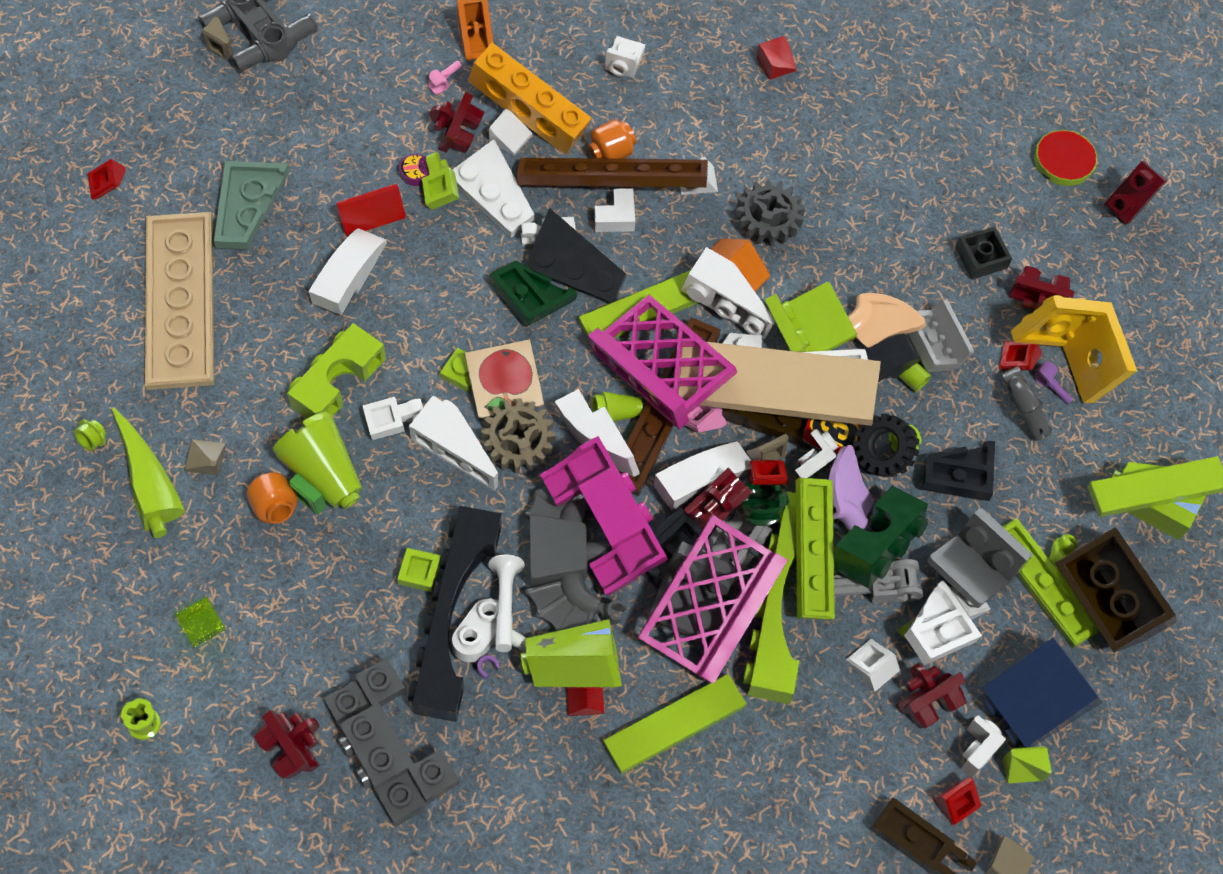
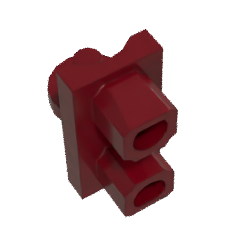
[429,92,485,153]
[1104,161,1167,224]
[1009,266,1075,313]
[684,467,752,532]
[895,663,967,728]
[254,710,320,779]

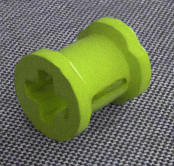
[121,698,161,740]

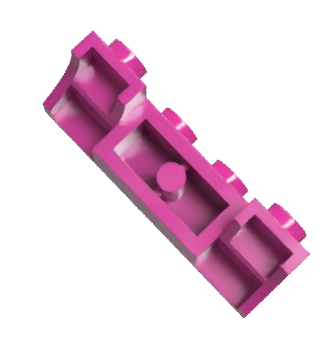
[540,436,668,596]

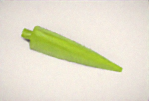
[111,408,185,538]

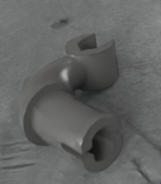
[1001,366,1052,441]

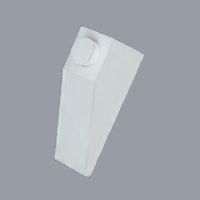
[409,396,498,491]

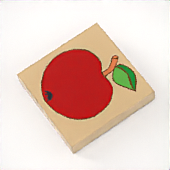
[464,339,544,419]

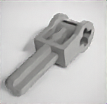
[834,559,923,603]

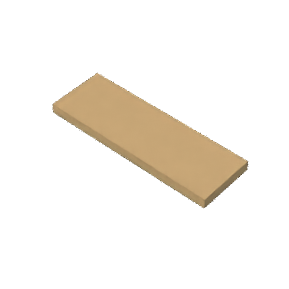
[145,212,215,390]
[671,342,881,426]

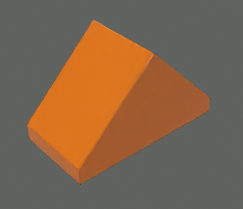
[456,0,494,60]
[711,238,770,292]

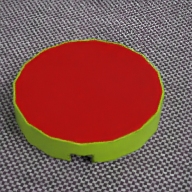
[1034,130,1097,186]

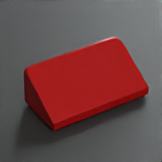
[336,184,406,237]

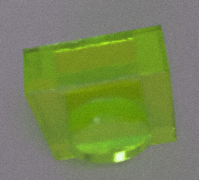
[175,597,226,648]

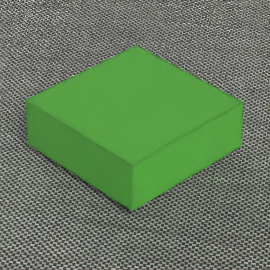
[289,473,327,514]

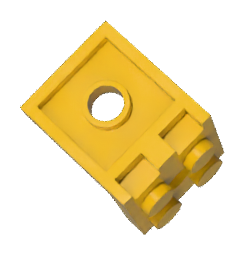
[1011,295,1137,403]

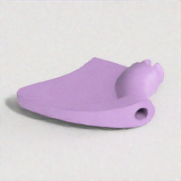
[828,445,875,532]

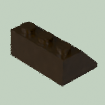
[1055,527,1176,653]

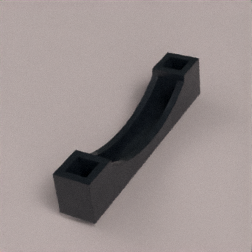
[408,506,502,722]

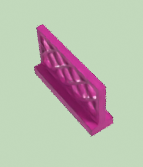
[588,295,737,429]
[638,515,788,684]

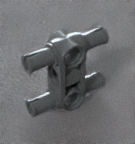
[198,0,319,73]

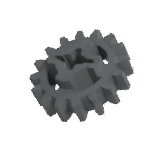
[735,180,805,245]

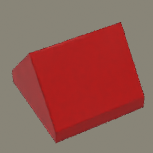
[567,687,605,716]
[933,777,982,826]

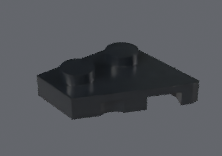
[922,441,995,501]

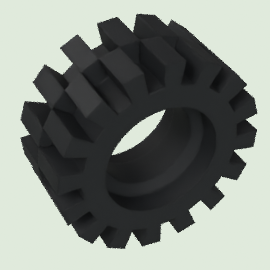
[853,414,920,477]

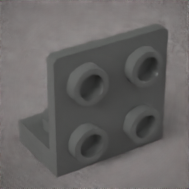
[927,508,1033,608]
[648,541,745,645]

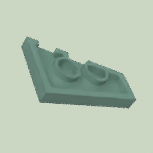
[214,161,290,250]

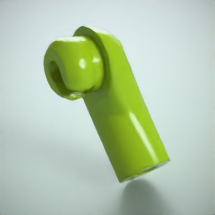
[1049,534,1078,579]

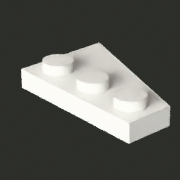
[453,139,534,238]

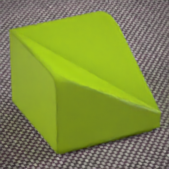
[1003,746,1052,784]

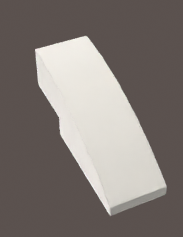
[309,228,387,315]
[555,389,640,477]
[654,441,752,513]

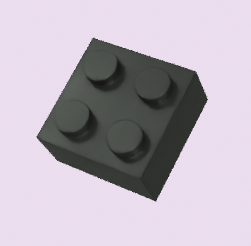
[955,227,1012,280]

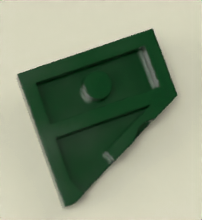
[488,261,578,327]

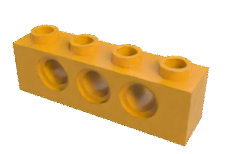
[468,43,592,155]

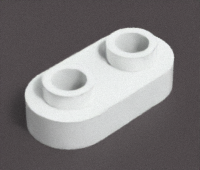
[452,598,498,662]

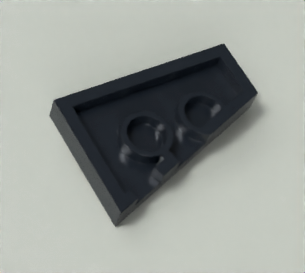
[526,207,627,303]

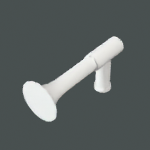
[488,554,526,653]

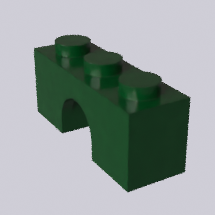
[834,485,928,589]

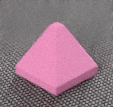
[685,405,727,433]

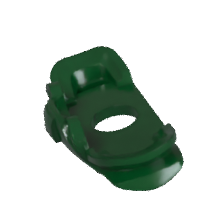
[740,483,790,526]

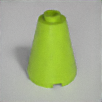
[272,411,363,510]

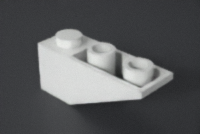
[681,247,775,339]

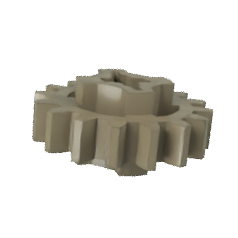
[482,398,555,473]

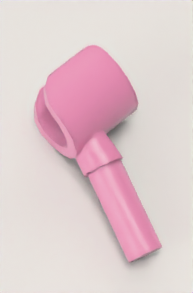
[428,61,462,95]

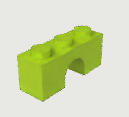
[287,323,386,419]

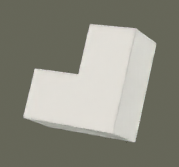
[594,188,635,232]

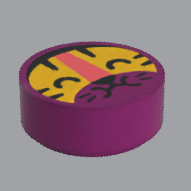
[399,154,430,186]

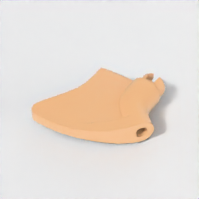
[848,293,926,349]

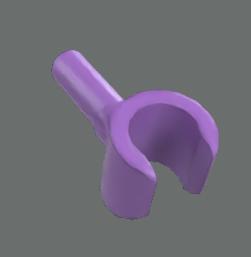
[1034,361,1073,405]
[464,638,499,679]

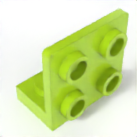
[765,282,857,352]

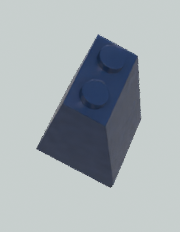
[982,637,1103,748]

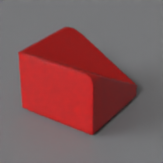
[756,36,797,80]

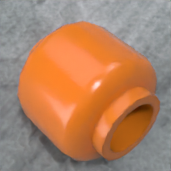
[588,119,637,159]
[246,472,298,524]

